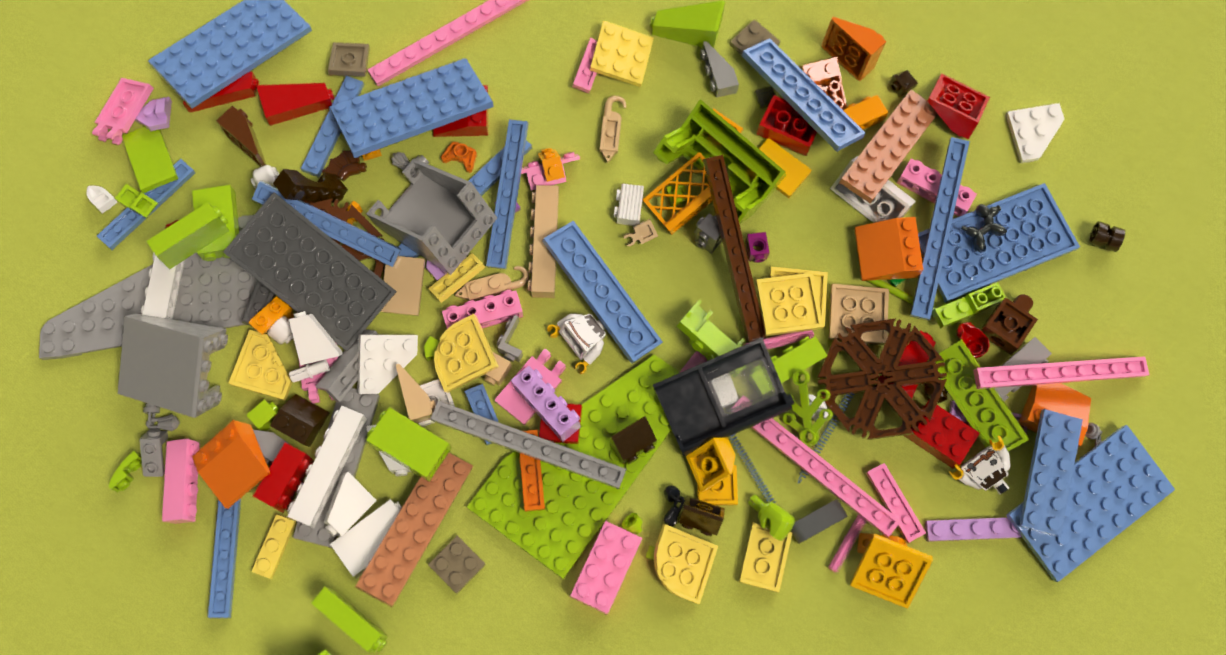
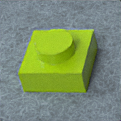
[666,185,688,206]

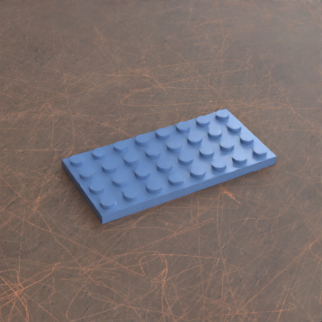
[148,0,312,109]
[330,58,494,158]
[918,183,1080,303]
[1006,425,1175,582]

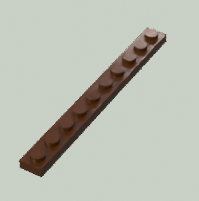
[703,155,767,343]

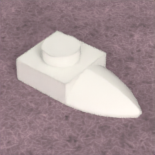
[87,186,117,214]

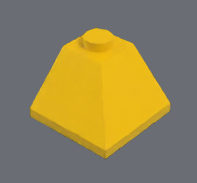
[686,438,736,492]

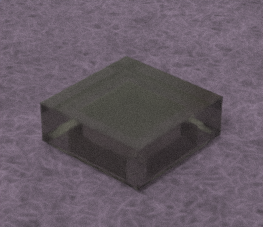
[754,86,776,109]

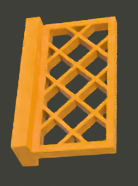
[643,152,712,235]

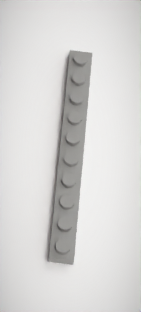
[431,401,626,489]

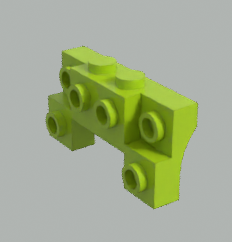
[676,300,745,378]

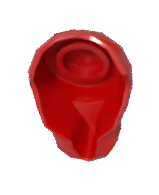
[956,322,990,359]

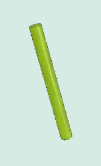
[868,280,936,315]

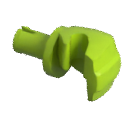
[748,495,795,541]

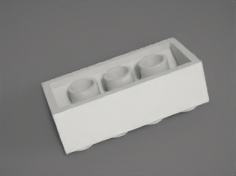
[830,156,916,223]

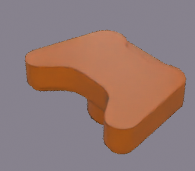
[441,142,477,173]

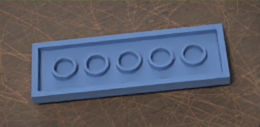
[1019,409,1083,537]

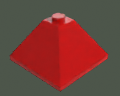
[927,73,990,140]
[433,85,488,137]

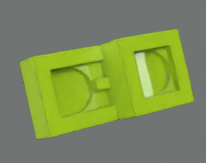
[115,184,158,219]

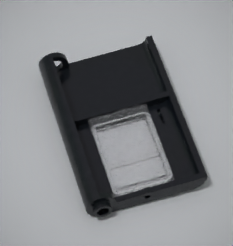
[653,338,794,456]

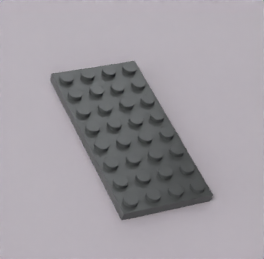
[223,192,397,351]

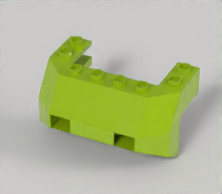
[653,99,786,224]

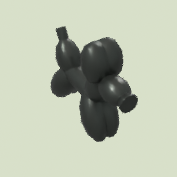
[961,204,1007,252]

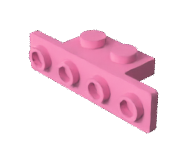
[521,152,580,190]

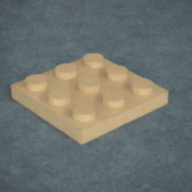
[829,284,889,345]

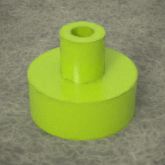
[621,513,643,534]

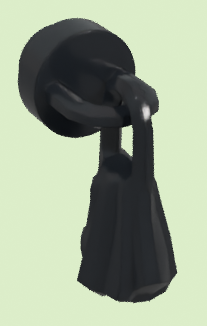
[663,485,685,527]

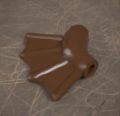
[322,150,367,181]

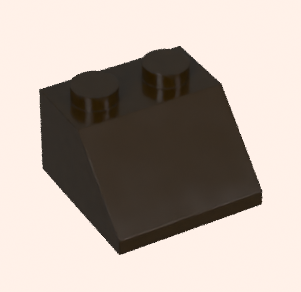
[270,394,330,447]
[610,416,657,465]
[678,496,725,536]

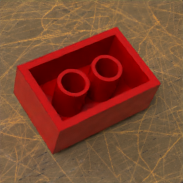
[756,95,817,156]
[903,400,980,469]
[253,443,314,513]

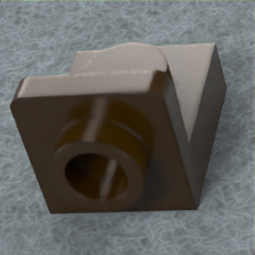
[889,70,918,97]

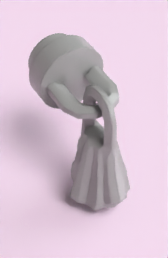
[391,152,429,177]
[143,403,180,432]
[1085,423,1102,447]

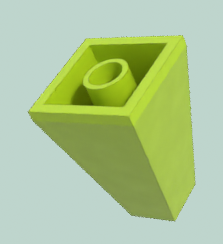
[650,0,725,48]

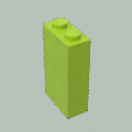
[192,185,239,261]
[146,202,229,269]
[366,407,452,482]
[311,587,388,653]

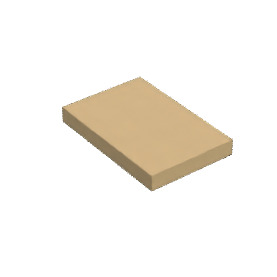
[381,256,425,316]

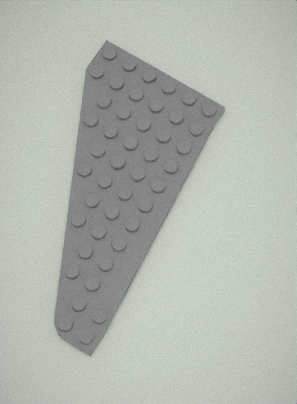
[39,215,276,360]

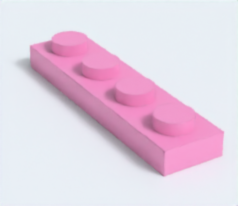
[866,463,926,543]

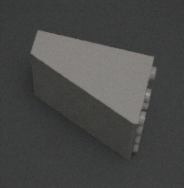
[366,159,497,275]
[117,313,228,418]

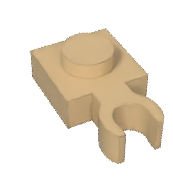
[623,219,658,246]

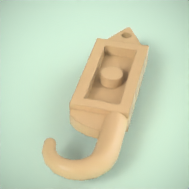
[600,96,626,163]
[455,266,529,301]

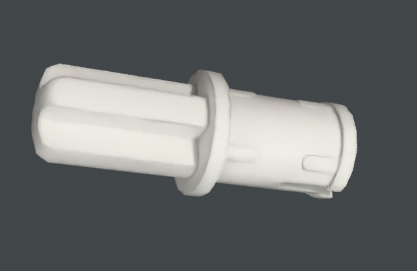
[289,359,330,382]

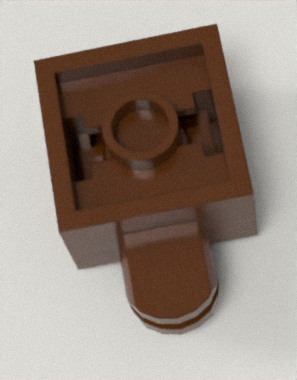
[981,294,1038,355]

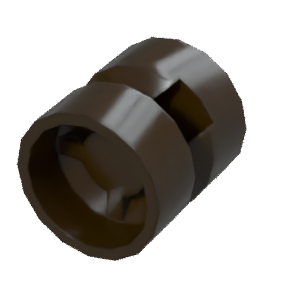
[1089,221,1125,252]

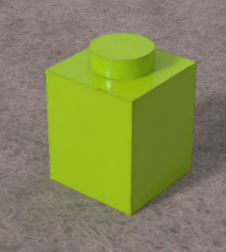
[246,399,279,431]

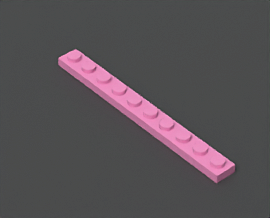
[368,0,528,86]
[973,357,1149,389]
[731,395,901,538]

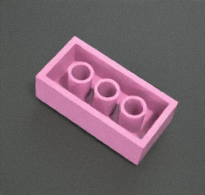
[570,521,642,615]

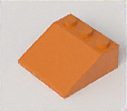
[821,17,886,82]
[854,217,923,281]
[1018,383,1091,447]
[192,420,270,509]

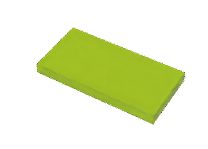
[122,126,179,193]

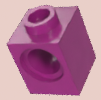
[745,232,769,263]

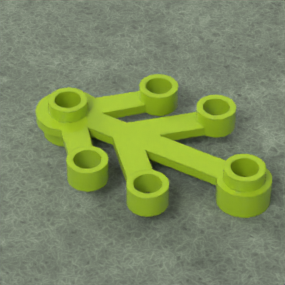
[783,370,833,446]

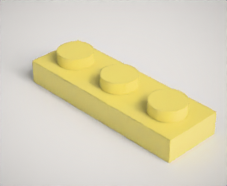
[428,253,485,303]
[251,514,296,579]

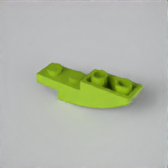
[932,282,1006,329]

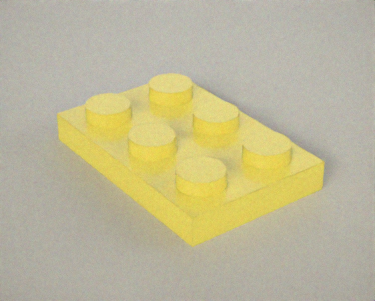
[739,523,792,593]

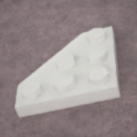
[1006,103,1064,163]
[357,335,418,394]

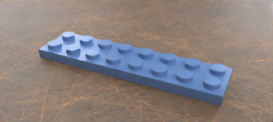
[742,39,865,152]
[542,221,663,364]

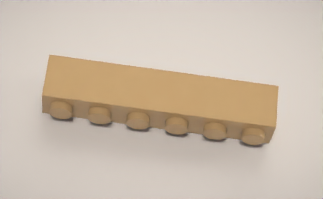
[528,185,559,298]

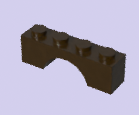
[273,169,348,203]

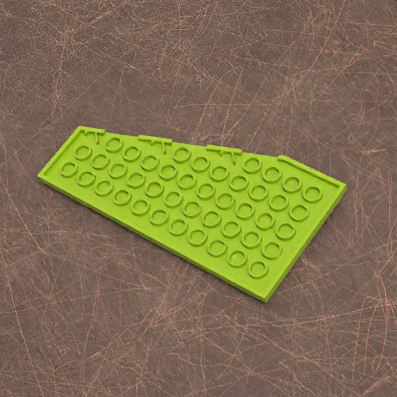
[467,354,680,580]

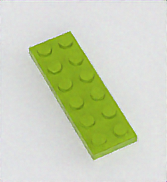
[927,339,1029,451]

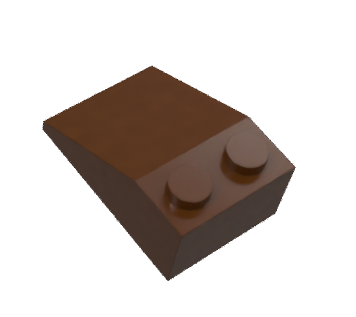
[216,106,266,167]

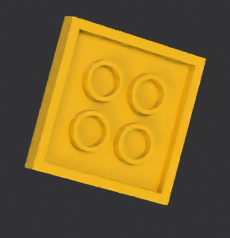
[850,534,933,609]

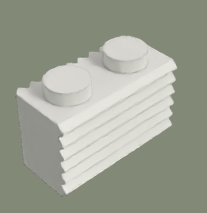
[614,183,644,226]

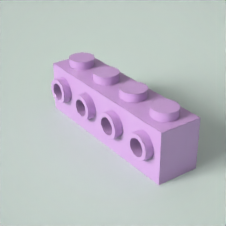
[511,366,581,442]

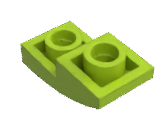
[108,451,142,492]

